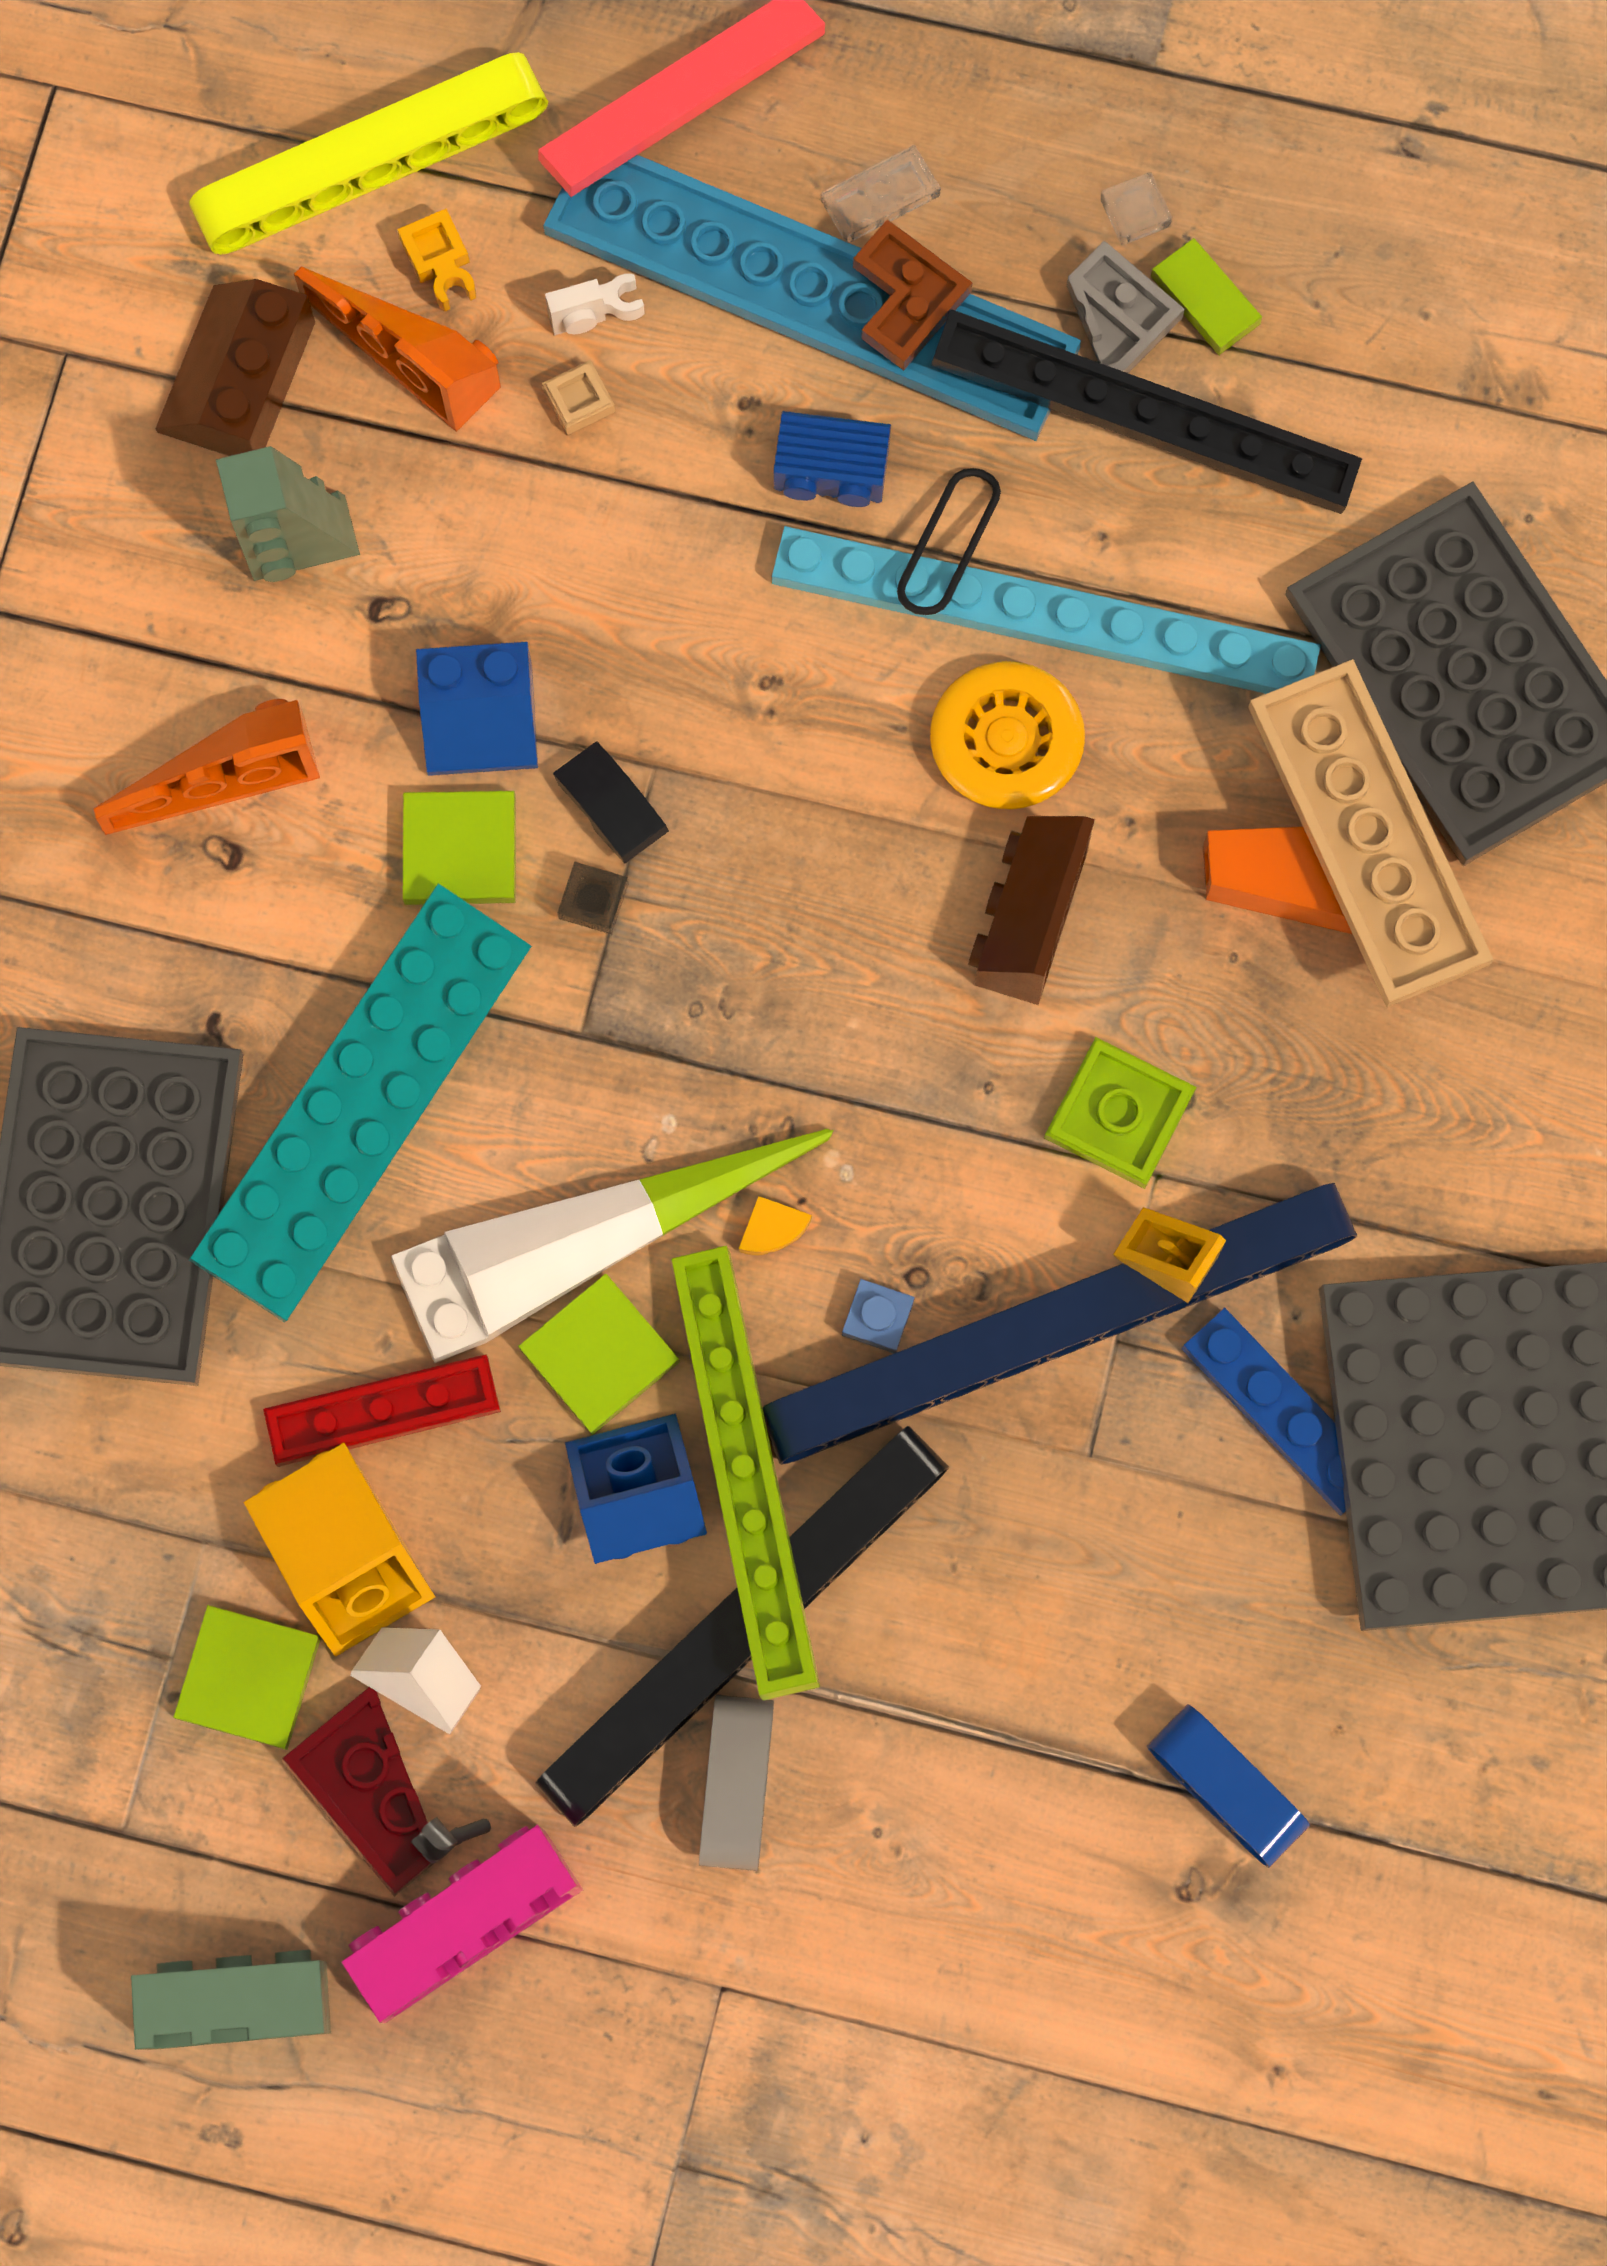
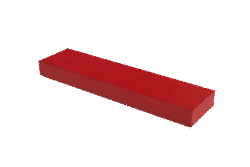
[263,1354,501,1467]

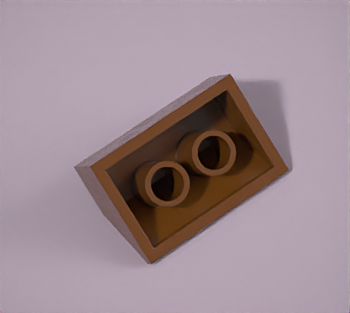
[155,279,315,456]
[968,816,1095,1005]

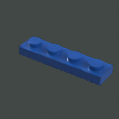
[1182,1307,1346,1516]

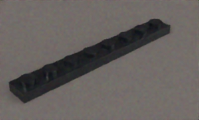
[931,309,1362,514]

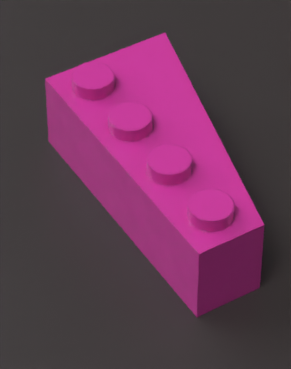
[342,1824,583,2023]

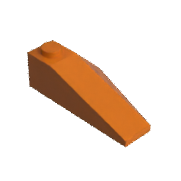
[294,266,501,432]
[93,699,320,835]

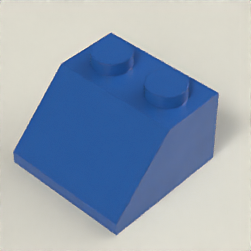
[416,642,538,776]
[565,1413,707,1564]

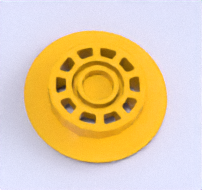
[930,661,1085,809]

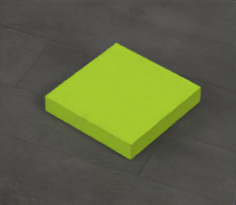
[403,791,516,905]
[1044,1037,1196,1189]
[518,1274,680,1435]
[173,1605,321,1750]

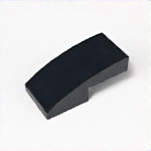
[553,741,669,864]

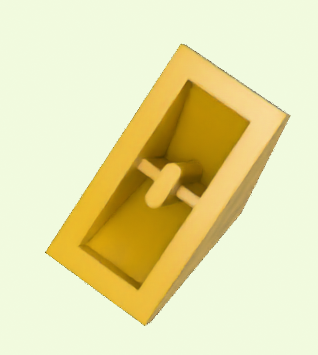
[1113,1207,1226,1304]

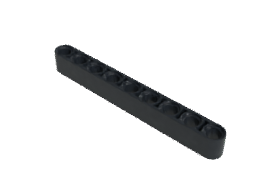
[535,1426,949,1827]

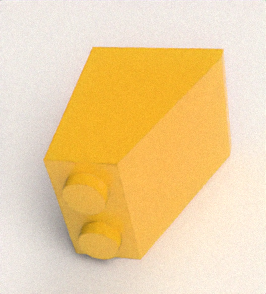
[243,1443,435,1657]

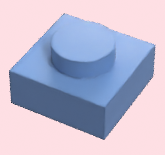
[842,1279,915,1353]

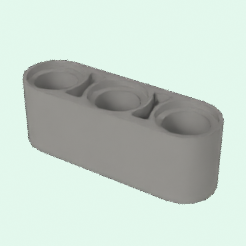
[699,1695,774,1871]

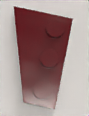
[282,1687,433,1897]

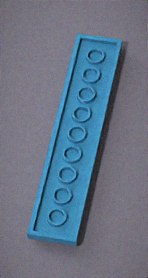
[543,155,1081,441]

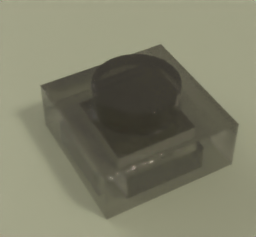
[557,862,629,935]

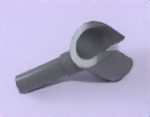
[411,1817,491,1864]

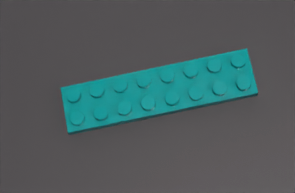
[189,883,532,1322]

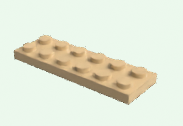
[1248,659,1494,1008]

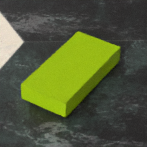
[1151,238,1262,355]

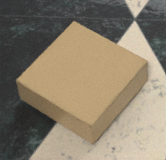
[542,360,616,436]

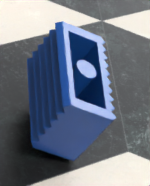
[773,411,891,507]

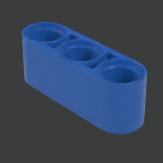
[1147,1704,1310,1868]

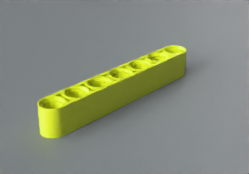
[189,52,548,255]

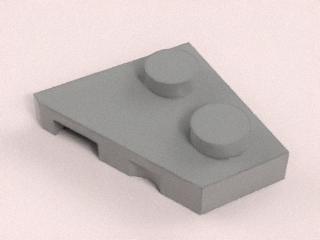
[1067,241,1185,373]

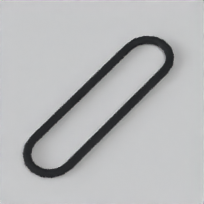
[897,468,1001,615]

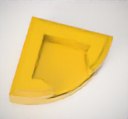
[739,1196,812,1255]

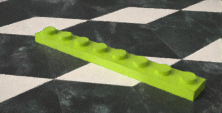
[671,1245,820,1701]

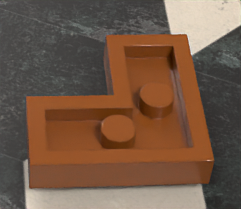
[853,219,972,371]

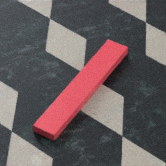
[538,0,825,197]

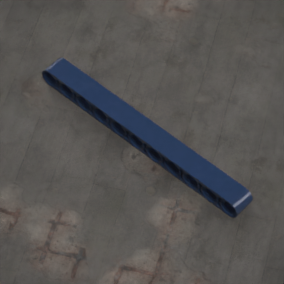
[762,1183,1357,1465]

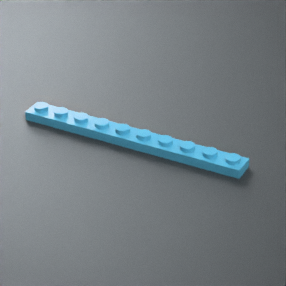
[772,526,1321,694]

